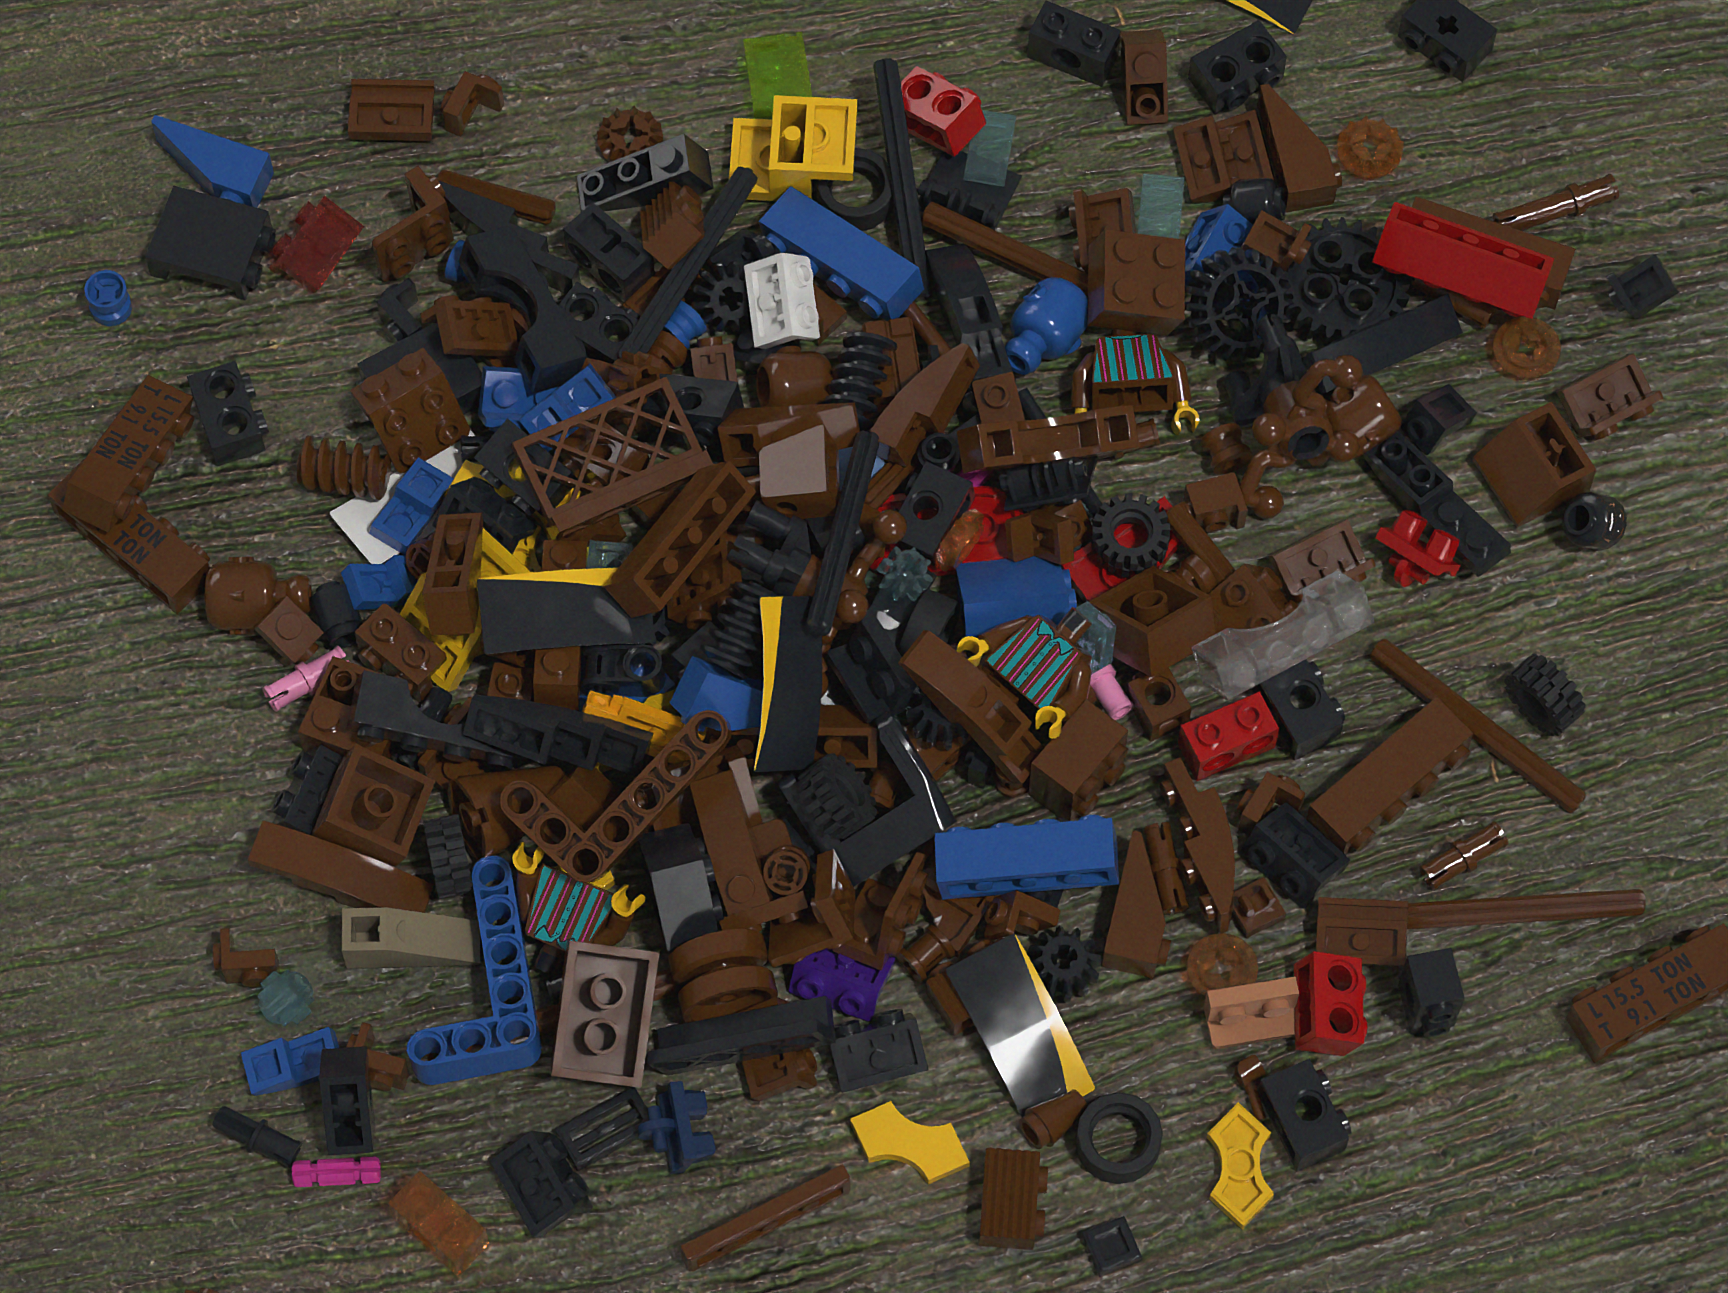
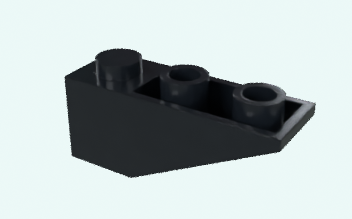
[577,134,714,211]

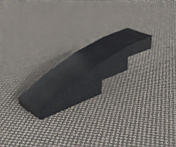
[439,181,581,294]
[1306,294,1463,394]
[463,694,654,777]

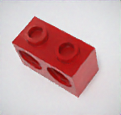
[900,66,987,157]
[1178,691,1279,781]
[1294,951,1368,1056]

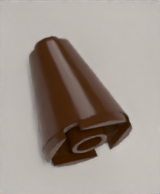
[448,765,568,861]

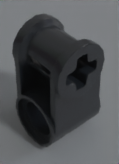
[580,644,666,697]

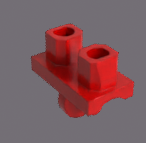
[1375,510,1461,587]

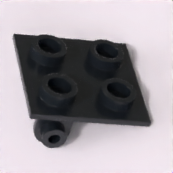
[918,151,1022,230]
[1000,456,1098,511]

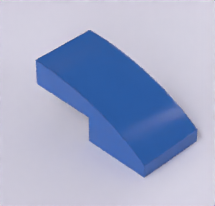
[519,363,616,452]
[369,457,454,555]
[341,555,418,610]
[241,1027,339,1096]

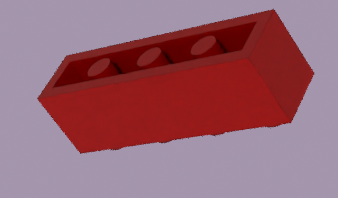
[1372,202,1555,319]

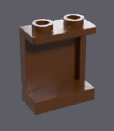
[637,745,763,843]

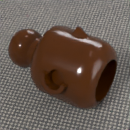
[756,346,836,407]
[1307,375,1402,467]
[205,557,312,635]

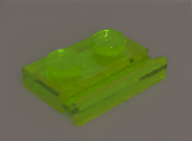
[743,32,812,119]

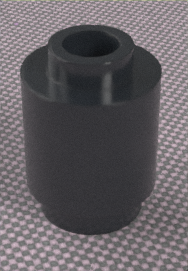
[310,581,363,648]

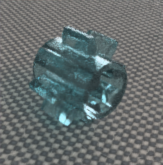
[876,546,933,602]
[258,969,314,1026]

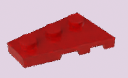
[1061,496,1182,609]

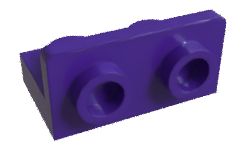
[789,948,895,1022]

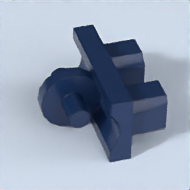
[637,1081,716,1174]

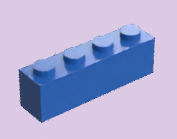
[759,186,924,321]
[935,815,1119,900]

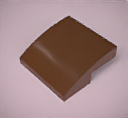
[1173,110,1276,203]

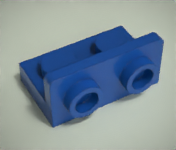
[478,366,560,432]

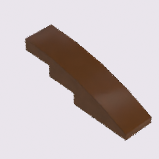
[248,820,435,913]

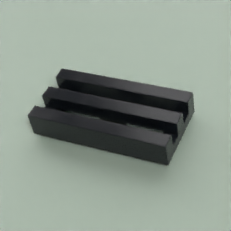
[555,1087,649,1171]

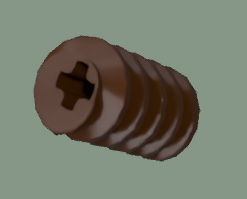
[296,435,391,500]

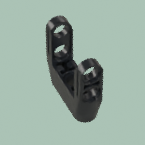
[778,710,957,887]

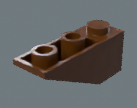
[718,402,860,467]

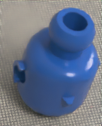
[1004,277,1088,375]

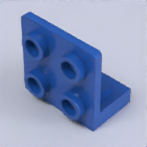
[1185,204,1259,311]

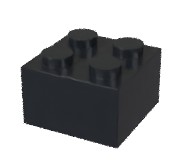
[638,823,724,951]

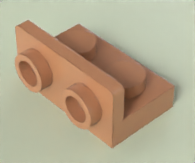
[1204,976,1299,1049]

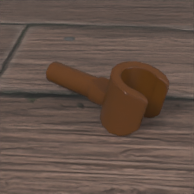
[1234,1055,1266,1121]

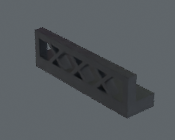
[647,996,836,1076]

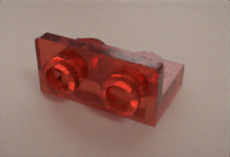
[268,196,364,294]

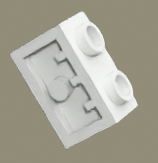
[744,253,820,349]

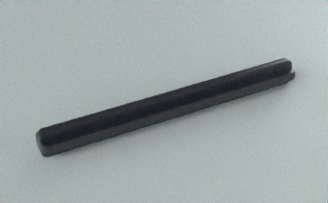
[873,58,932,301]
[617,166,758,359]
[806,430,879,636]

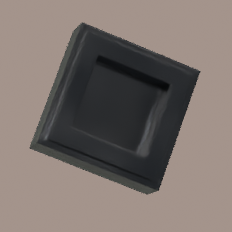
[1082,1216,1142,1277]

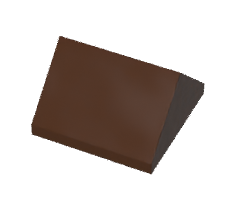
[544,765,630,875]

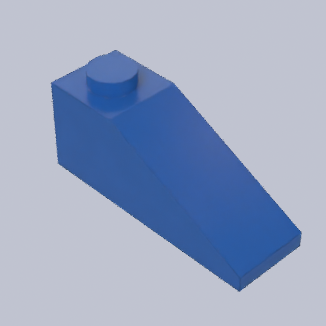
[151,115,274,208]
[670,656,764,732]

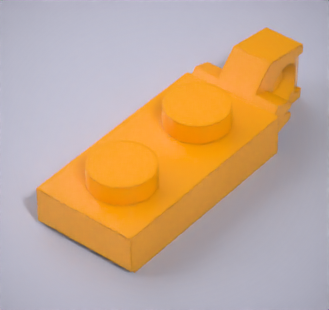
[582,690,707,764]

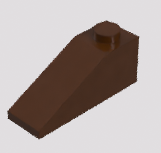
[1257,84,1342,213]
[422,512,483,636]
[690,769,775,916]
[1102,830,1171,979]

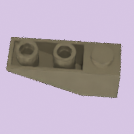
[342,907,481,968]

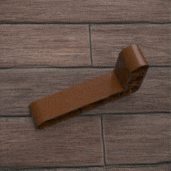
[500,710,732,882]

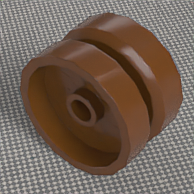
[668,928,778,1023]

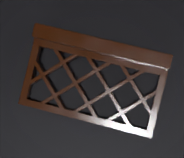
[510,377,713,540]

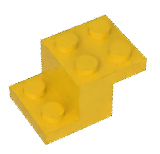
[729,95,857,201]
[399,528,531,692]

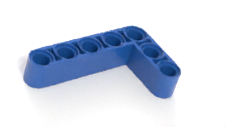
[407,856,542,1085]

